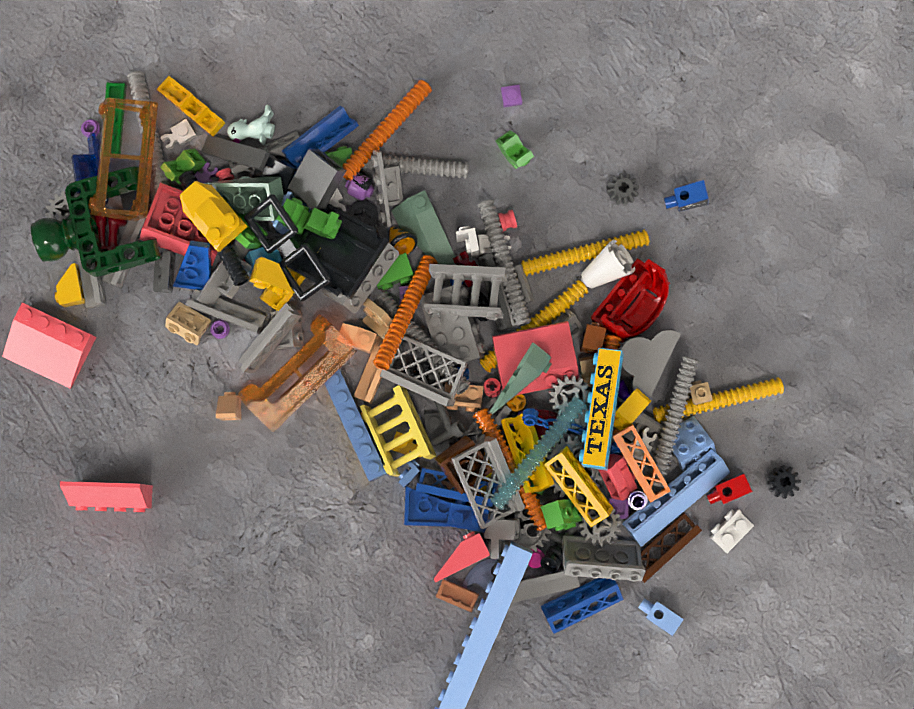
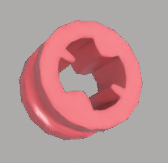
[215,168,235,181]
[483,378,501,398]

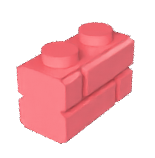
[598,454,637,501]

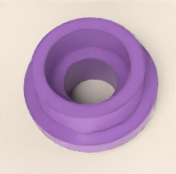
[81,119,100,138]
[210,320,230,339]

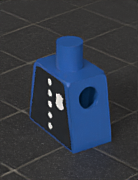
[664,180,709,212]

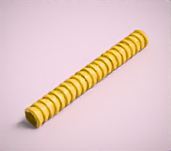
[521,229,650,277]
[479,280,589,373]
[653,377,784,423]

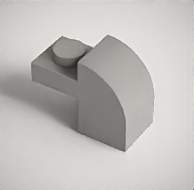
[484,518,520,559]

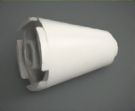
[581,240,635,289]

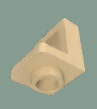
[579,356,596,387]
[688,380,712,405]

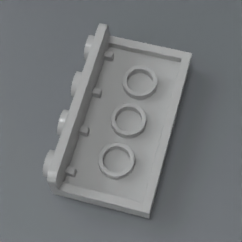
[322,243,399,313]
[420,285,485,366]
[562,536,645,581]

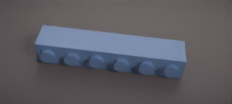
[321,367,387,482]

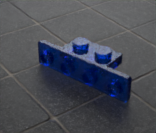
[71,133,108,210]

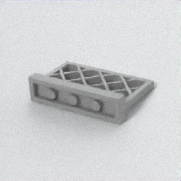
[380,335,468,406]
[451,436,525,529]

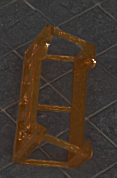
[89,98,158,222]
[238,314,357,433]

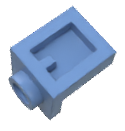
[398,459,421,488]

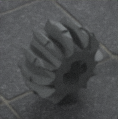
[607,173,639,206]

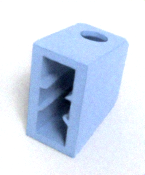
[638,598,684,636]

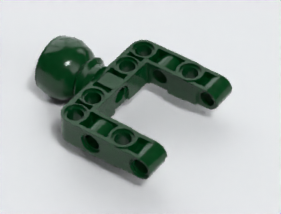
[31,166,161,277]

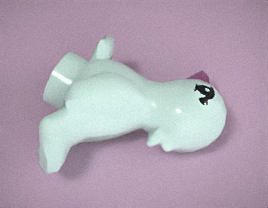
[227,104,275,145]

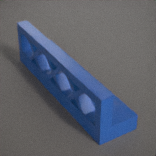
[282,106,359,169]
[416,468,498,507]
[540,578,624,634]

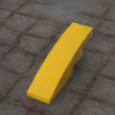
[156,76,225,137]

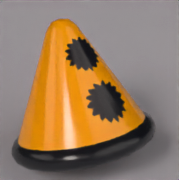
[389,227,418,255]

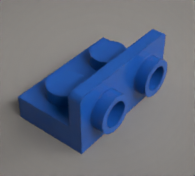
[447,499,489,533]

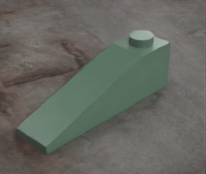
[204,177,284,221]
[391,190,455,265]
[489,342,552,415]

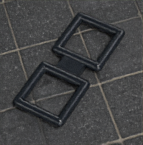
[244,194,332,302]

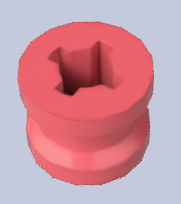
[498,210,517,232]

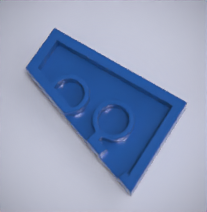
[173,241,211,291]
[404,487,451,527]

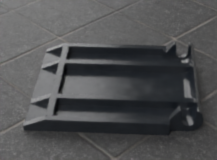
[281,203,389,299]

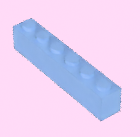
[622,449,730,547]

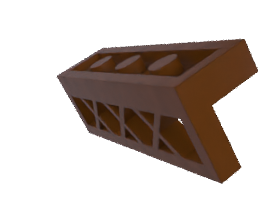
[641,513,702,583]

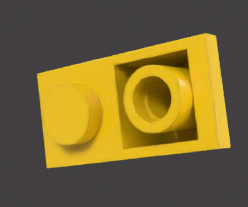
[249,257,291,296]

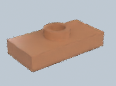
[436,579,479,613]

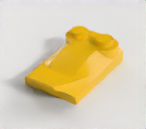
[180,181,248,252]

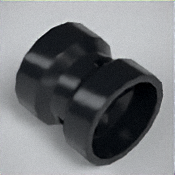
[540,545,563,573]

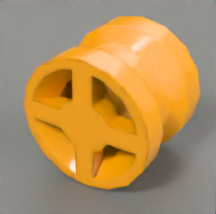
[506,394,526,412]

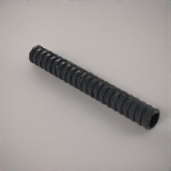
[178,171,250,286]

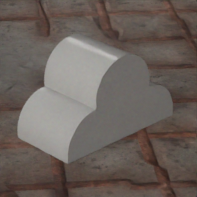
[620,330,681,399]

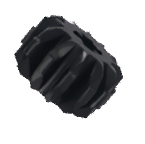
[767,465,801,499]

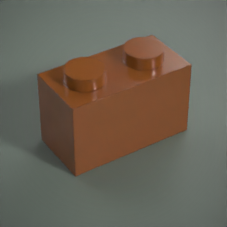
[580,322,606,355]

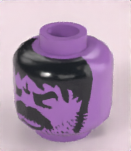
[345,173,375,201]

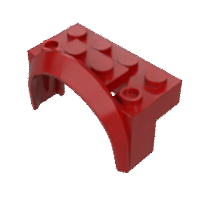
[590,258,670,343]

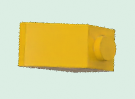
[55,263,85,307]
[614,388,651,431]

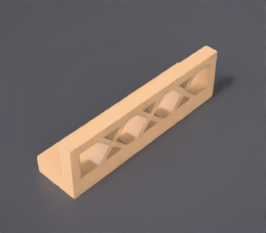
[353,336,383,404]

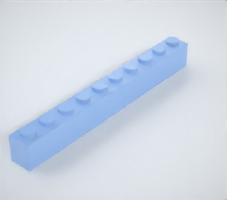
[434,541,533,709]

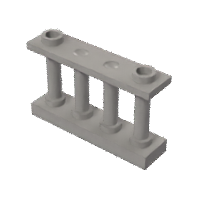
[424,264,508,320]

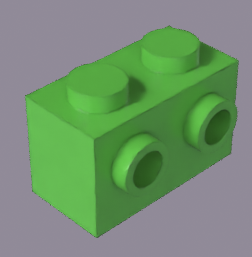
[541,499,582,531]

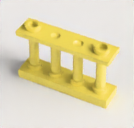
[360,385,437,477]

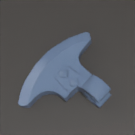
[462,558,498,594]

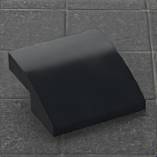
[252,154,296,195]

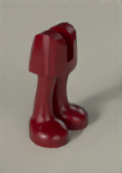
[95,215,127,267]

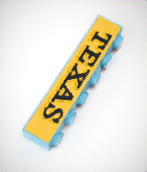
[579,348,624,470]

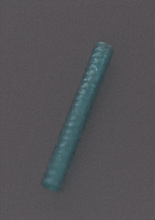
[490,397,587,510]

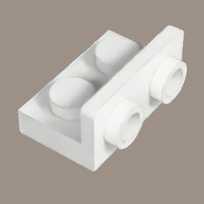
[456,226,479,258]
[710,509,754,554]

